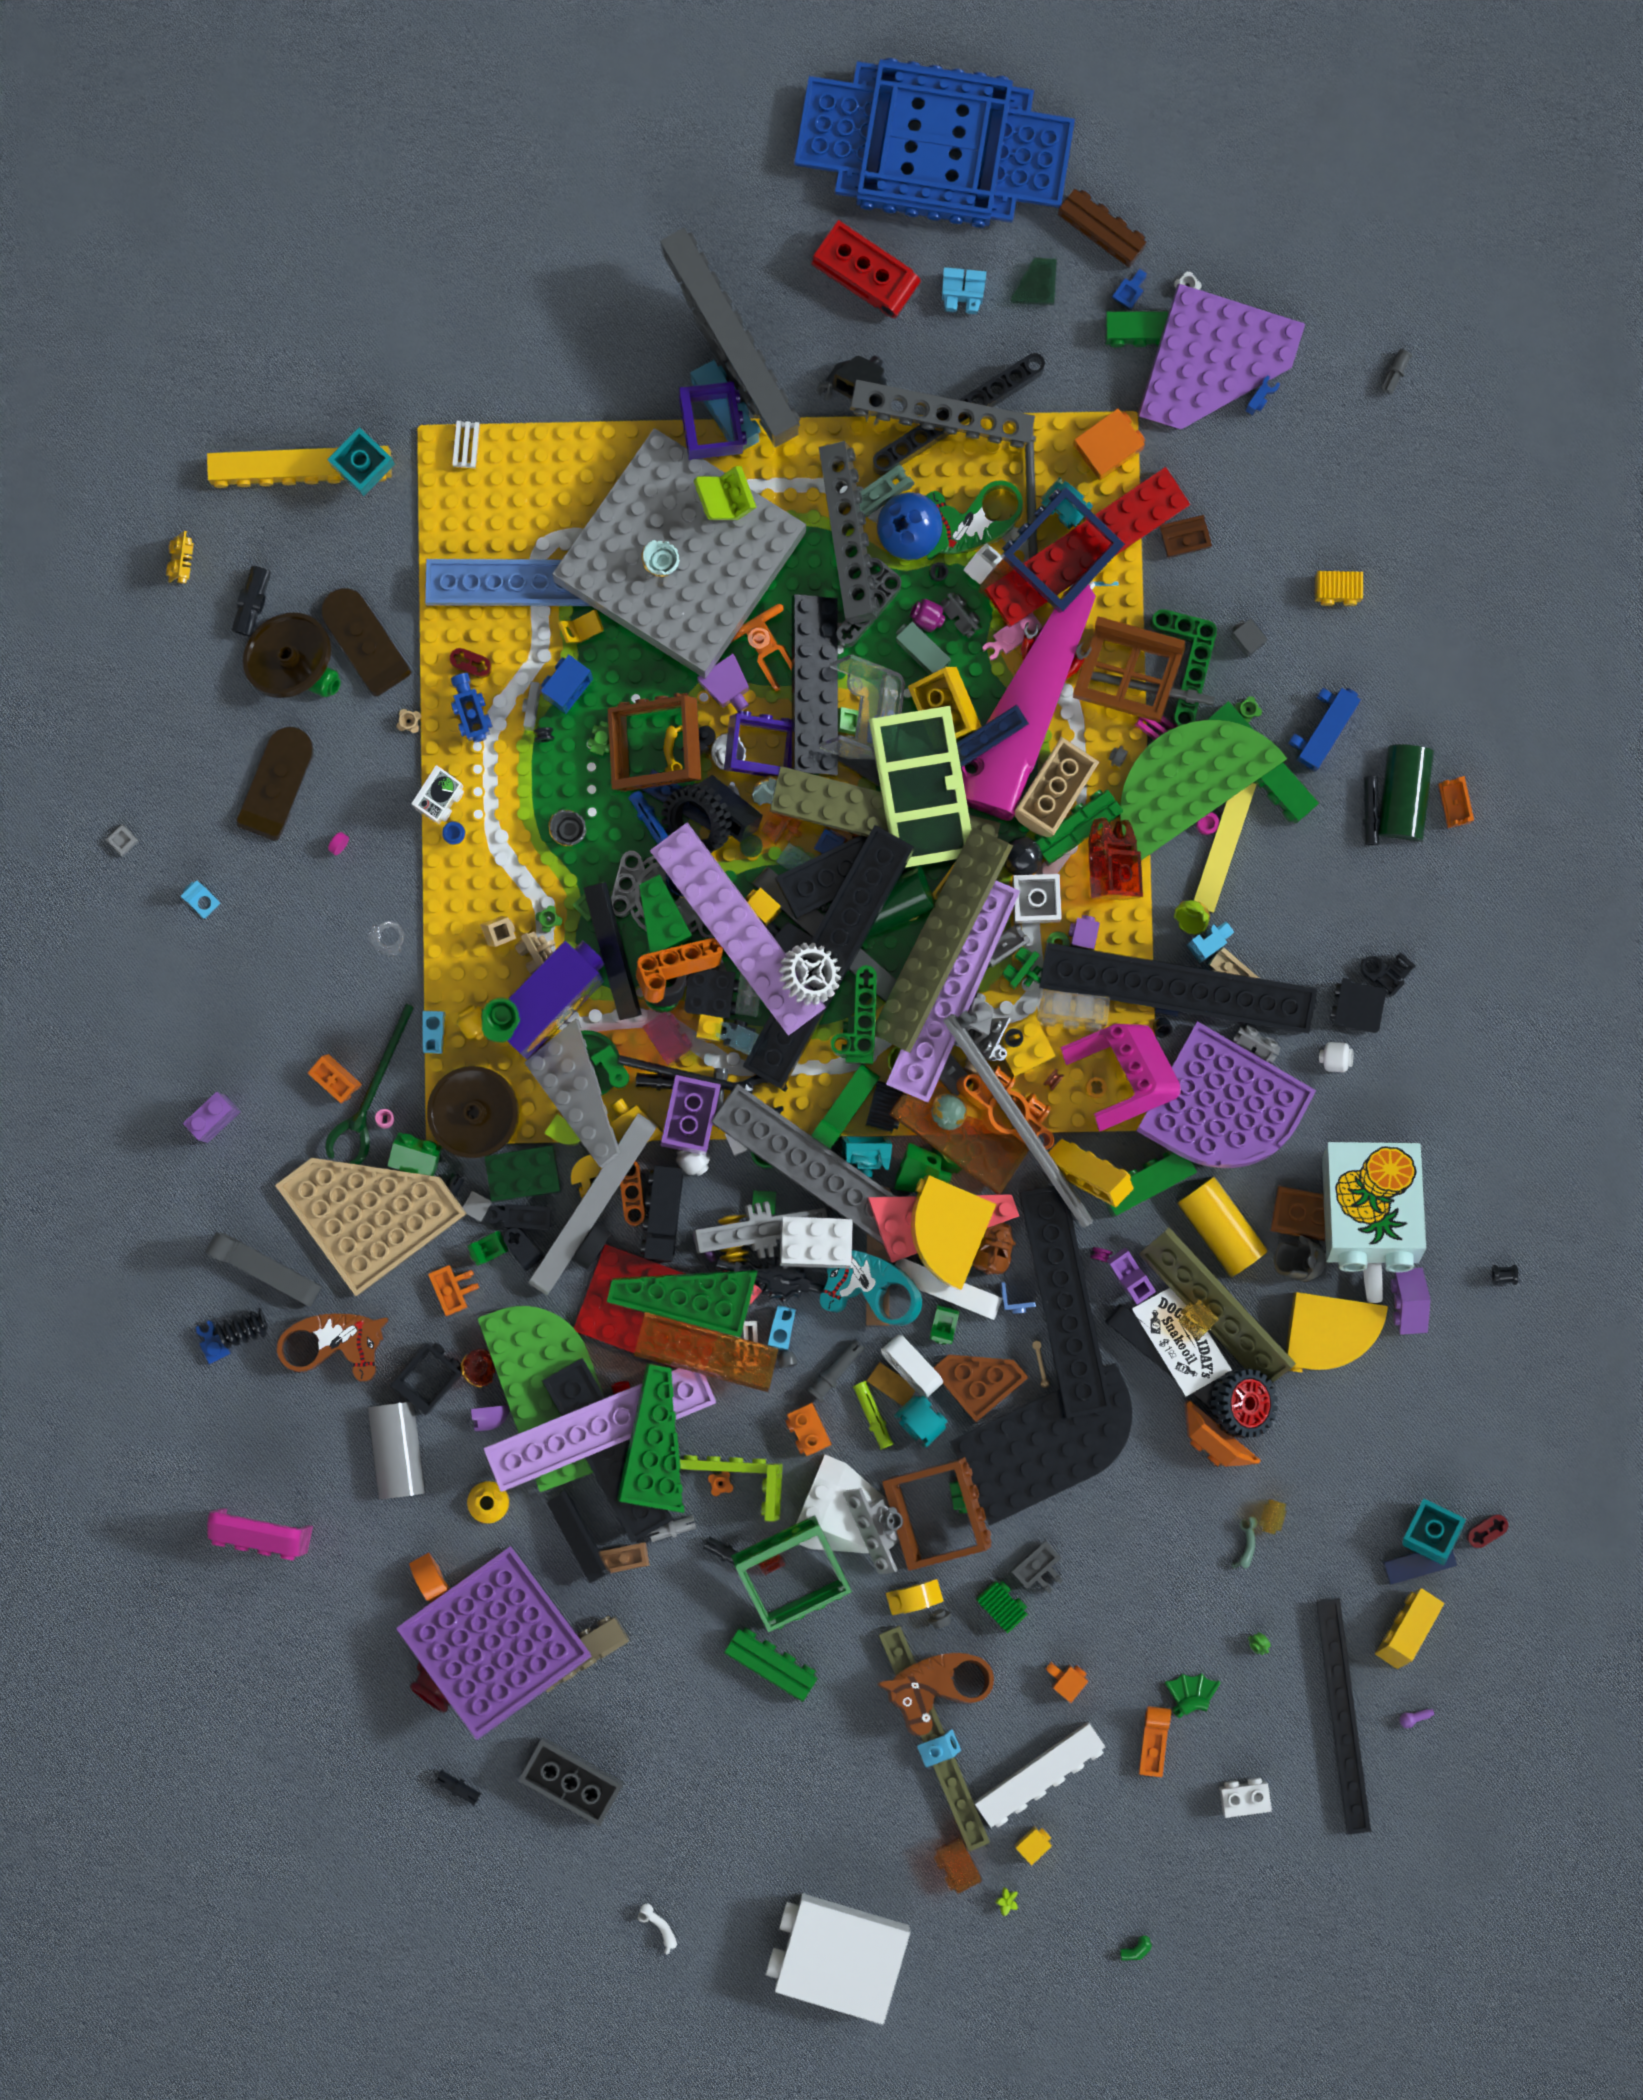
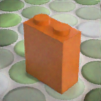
[1073,408,1145,481]

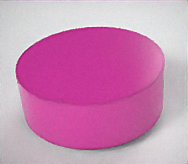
[1196,812,1219,835]
[328,832,349,855]

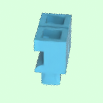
[942,267,987,314]
[1186,922,1234,964]

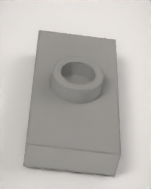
[522,681,541,731]

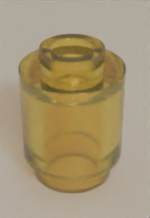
[1259,1499,1287,1535]

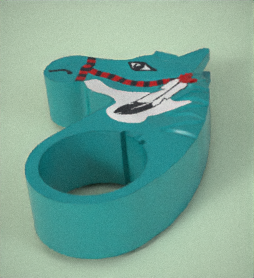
[820,1250,922,1326]

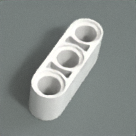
[881,1334,943,1398]

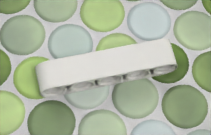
[895,1258,1002,1320]

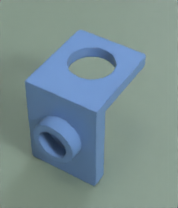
[1001,1282,1036,1314]

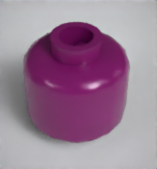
[910,599,945,632]

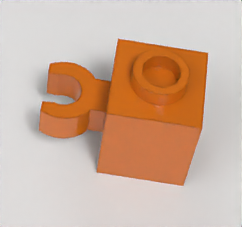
[1045,1662,1089,1703]

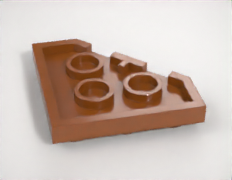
[933,1355,1029,1422]

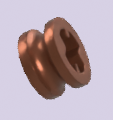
[1043,1068,1064,1091]

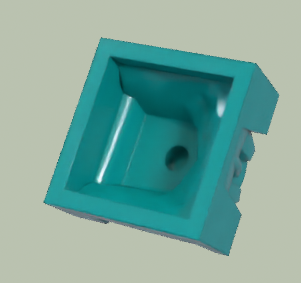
[841,1136,892,1177]

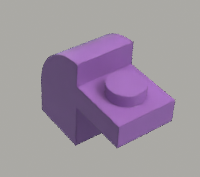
[1107,1247,1156,1305]

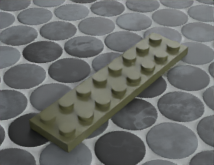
[1139,1228,1296,1383]

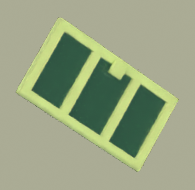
[869,706,971,868]

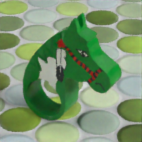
[926,480,1023,560]

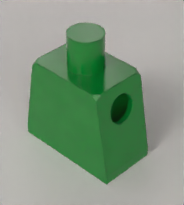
[894,1143,952,1193]

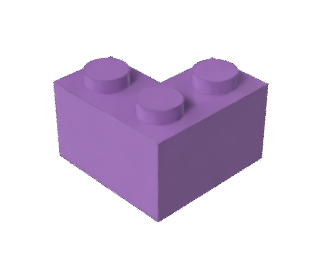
[1390,1268,1431,1335]

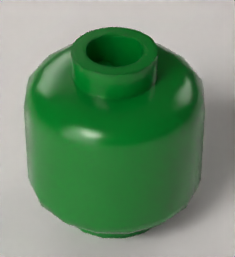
[309,667,341,698]

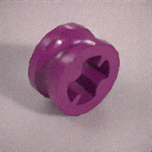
[1090,1247,1113,1263]

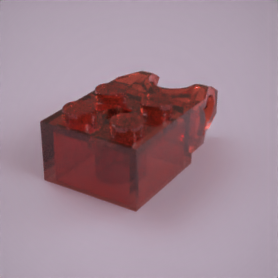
[1088,818,1143,900]

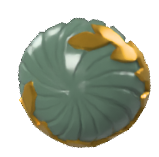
[930,1093,967,1130]

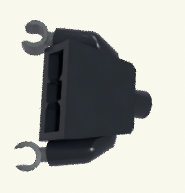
[817,355,887,425]

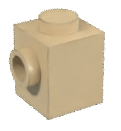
[480,916,516,947]

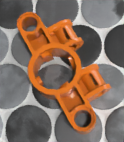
[956,1065,1054,1150]

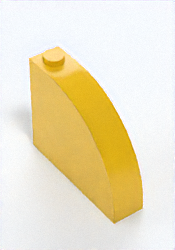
[911,1175,996,1290]
[1285,1292,1388,1373]

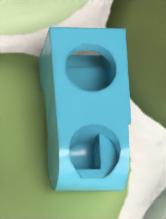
[423,1011,446,1054]
[768,1305,796,1351]

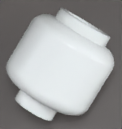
[1319,1042,1353,1072]
[676,1150,710,1176]

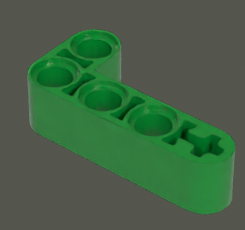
[831,965,877,1057]
[811,1064,880,1149]

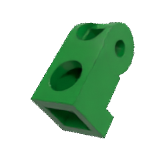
[591,1045,629,1088]

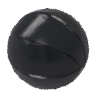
[1004,837,1042,875]

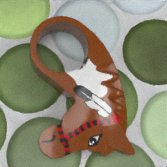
[277,1314,389,1382]

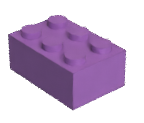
[660,1075,721,1156]

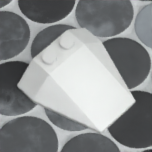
[796,1454,890,1553]

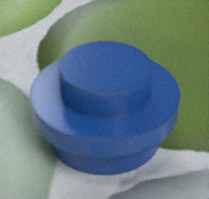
[442,822,465,845]

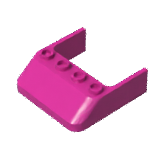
[1061,1024,1181,1131]
[207,1508,313,1560]

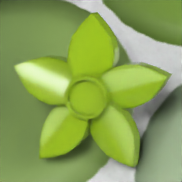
[995,1887,1018,1916]

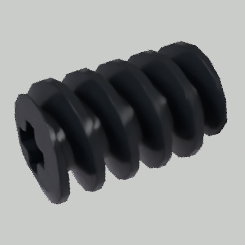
[216,1308,268,1349]

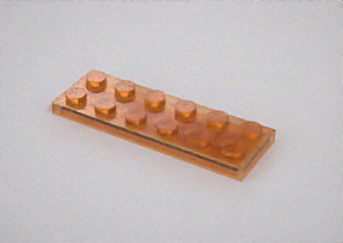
[634,1312,778,1392]

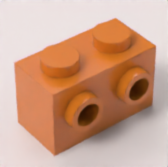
[785,1403,832,1456]

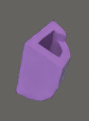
[471,1405,509,1432]

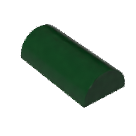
[1379,744,1434,842]
[865,865,936,940]

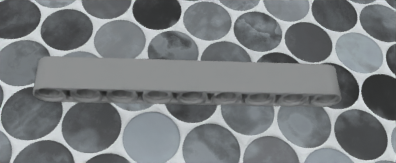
[528,1113,657,1295]

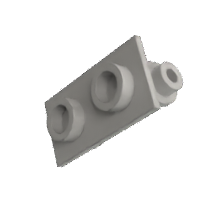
[1232,1025,1281,1064]

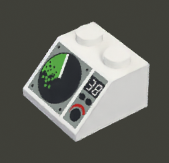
[411,765,464,825]

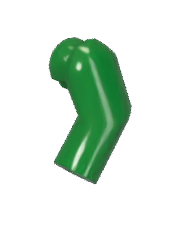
[1120,1935,1152,1961]

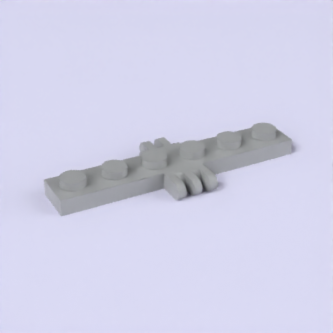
[693,1201,827,1259]

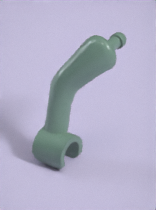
[1232,1517,1258,1569]

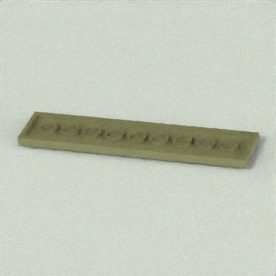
[770,766,1000,860]
[875,827,1013,1053]

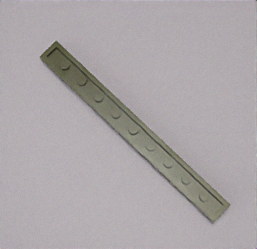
[879,1625,990,1852]

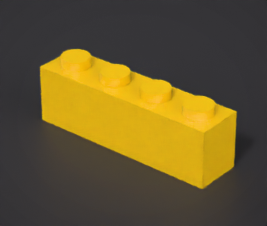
[1048,1139,1134,1207]

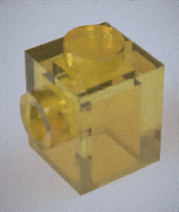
[1178,1299,1219,1340]

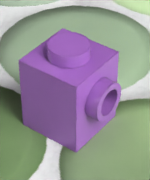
[1068,915,1100,950]

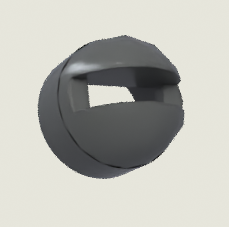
[778,1351,797,1368]

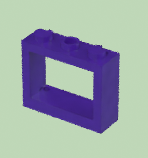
[679,382,747,460]
[724,711,792,777]

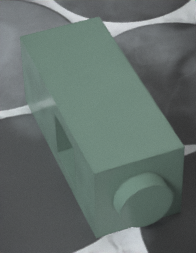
[896,622,951,675]

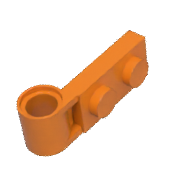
[1139,1706,1171,1777]

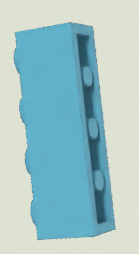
[690,360,761,450]

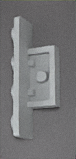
[843,1488,900,1574]

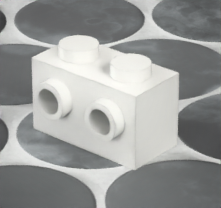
[1219,1778,1272,1818]

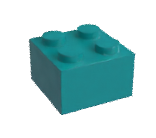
[327,427,395,497]
[1402,1498,1466,1566]

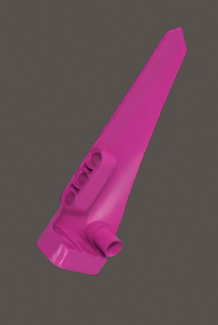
[949,584,1096,821]

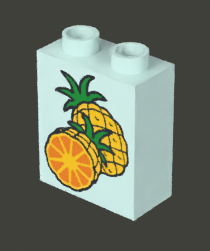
[1322,1142,1426,1272]

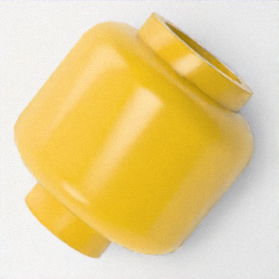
[457,1005,485,1040]

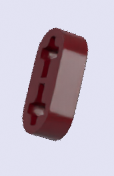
[450,648,492,678]
[1467,1514,1508,1548]

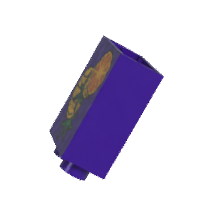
[508,940,605,1060]

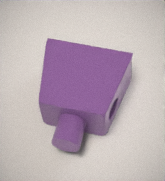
[697,654,749,712]

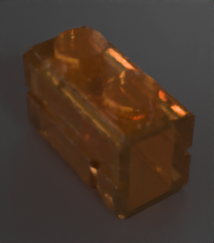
[934,1837,982,1894]

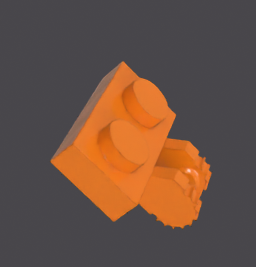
[428,1265,479,1317]

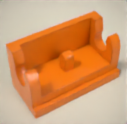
[1438,776,1474,828]
[308,1054,362,1104]

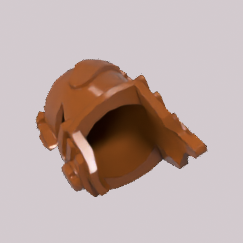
[973,1222,1016,1275]

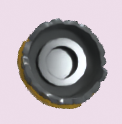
[549,810,586,846]

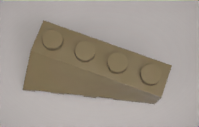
[546,1615,630,1693]

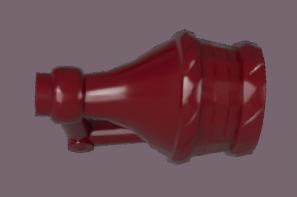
[410,1662,450,1713]

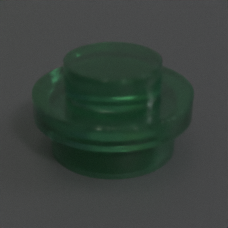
[740,834,763,857]

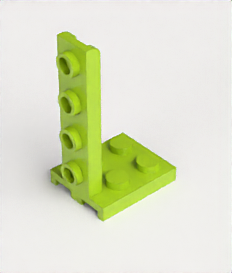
[680,1455,783,1521]

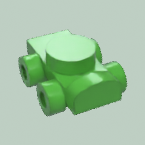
[587,721,610,756]

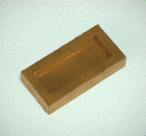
[867,1362,915,1406]

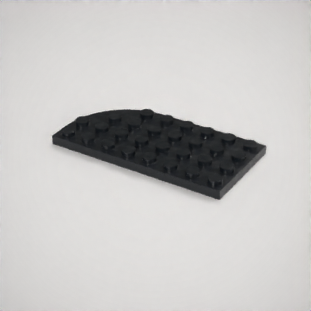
[949,1363,1132,1526]

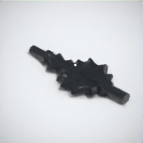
[715,1257,825,1303]

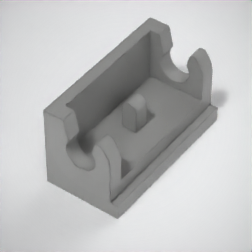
[989,924,1030,968]

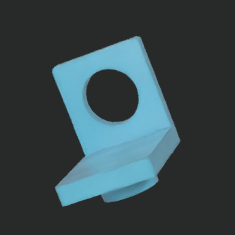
[181,881,220,919]
[917,1729,961,1767]

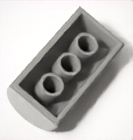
[368,1402,425,1499]

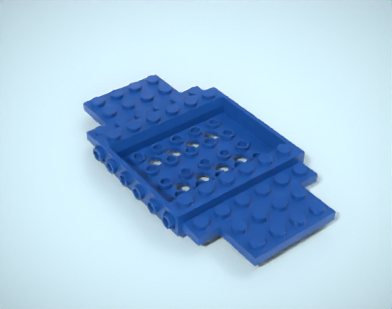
[794,58,1075,228]

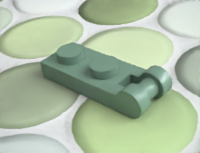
[860,465,914,518]

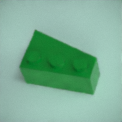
[639,874,693,953]

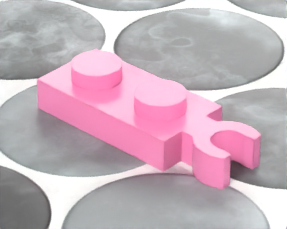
[982,613,1043,661]

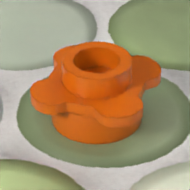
[708,1471,733,1496]

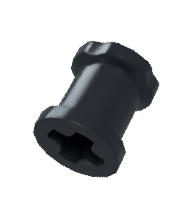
[1492,1264,1518,1285]

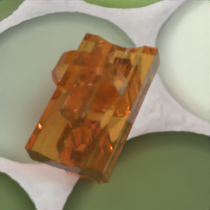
[762,813,802,845]

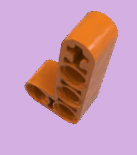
[636,938,723,1003]

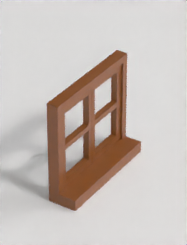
[1073,616,1185,722]

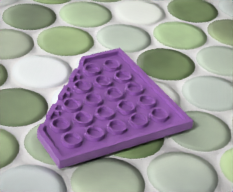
[1137,284,1305,429]

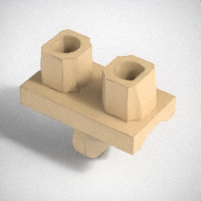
[515,932,556,974]

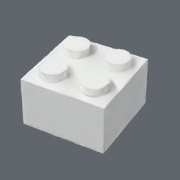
[1012,874,1061,924]

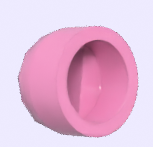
[375,1109,394,1129]

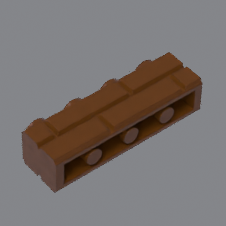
[1058,189,1147,268]

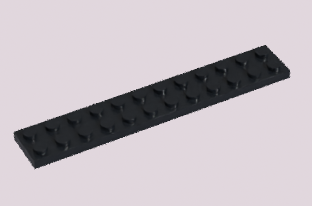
[743,825,916,1089]
[1039,942,1318,1034]

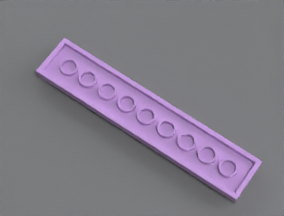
[650,822,826,1036]
[886,881,1020,1103]
[483,1360,716,1492]

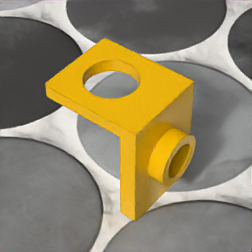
[558,610,604,643]

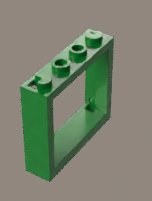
[731,1515,852,1633]

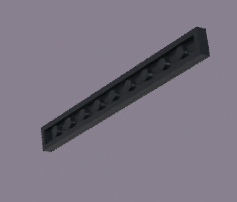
[1316,1598,1371,1835]

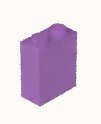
[183,1092,241,1143]

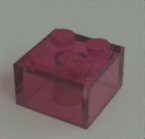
[642,1011,693,1067]

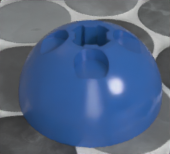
[877,492,942,560]

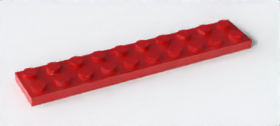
[984,467,1191,628]

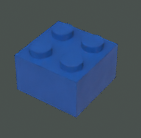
[541,655,593,715]

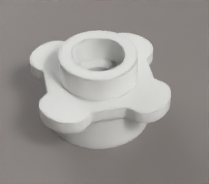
[1174,272,1201,290]

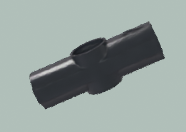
[232,566,271,637]

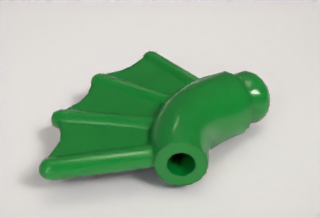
[1165,1673,1220,1718]

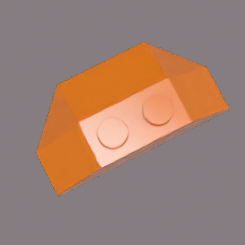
[1184,1400,1261,1467]

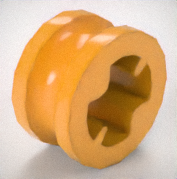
[1086,1077,1107,1098]

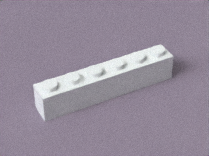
[974,1722,1105,1827]

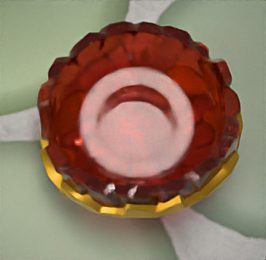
[461,1349,495,1388]

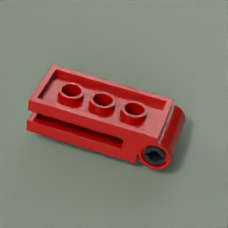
[811,220,921,318]

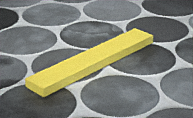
[1193,783,1257,913]

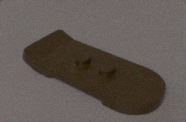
[322,588,412,697]
[237,727,314,841]

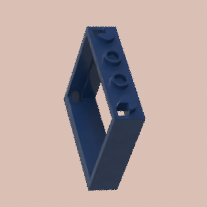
[1000,487,1125,613]

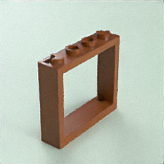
[608,693,701,792]
[882,1457,992,1571]

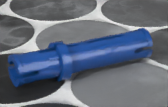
[628,791,668,844]

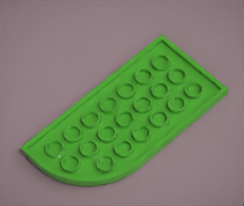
[477,1306,603,1492]

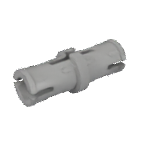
[650,1515,697,1542]

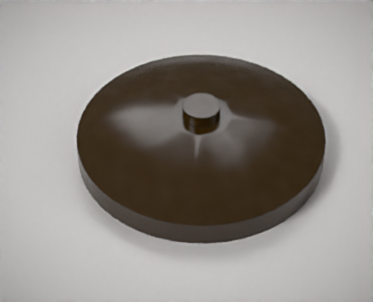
[243,612,331,698]
[427,1066,519,1158]

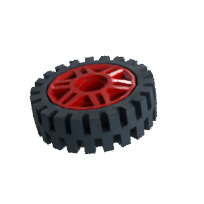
[1211,1369,1278,1438]

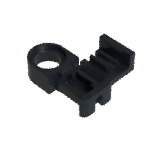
[1361,952,1416,997]

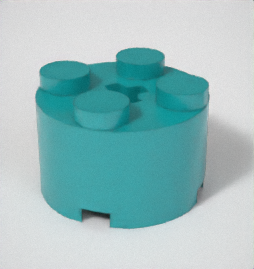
[1041,477,1093,530]
[894,1395,948,1448]

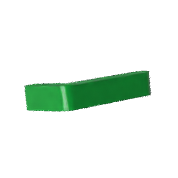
[1151,609,1217,727]

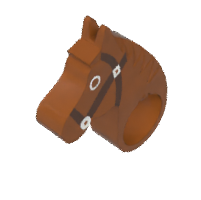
[877,1653,994,1736]

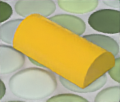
[1177,1177,1268,1277]

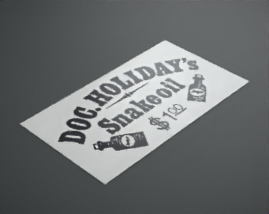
[1132,1288,1232,1396]

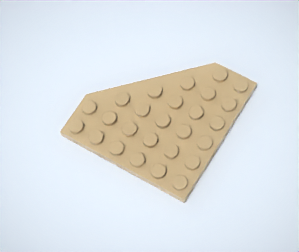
[275,1158,467,1296]

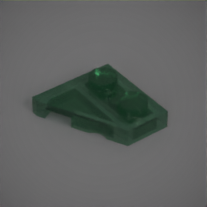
[1011,258,1057,305]

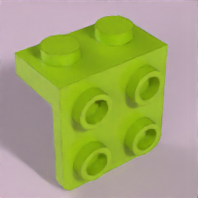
[694,466,757,520]

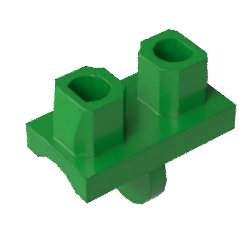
[1001,947,1042,990]

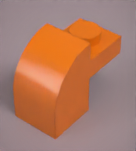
[409,1553,450,1603]

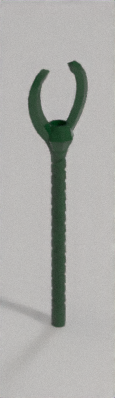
[325,1004,414,1165]

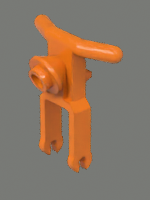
[731,604,792,692]

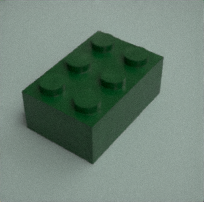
[485,1145,562,1203]

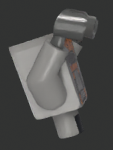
[954,993,994,1048]

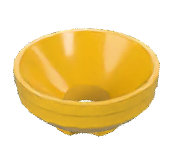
[467,1481,509,1523]

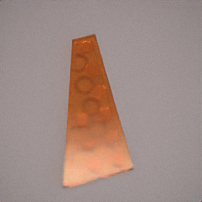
[889,1094,1030,1195]

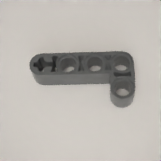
[837,558,901,648]

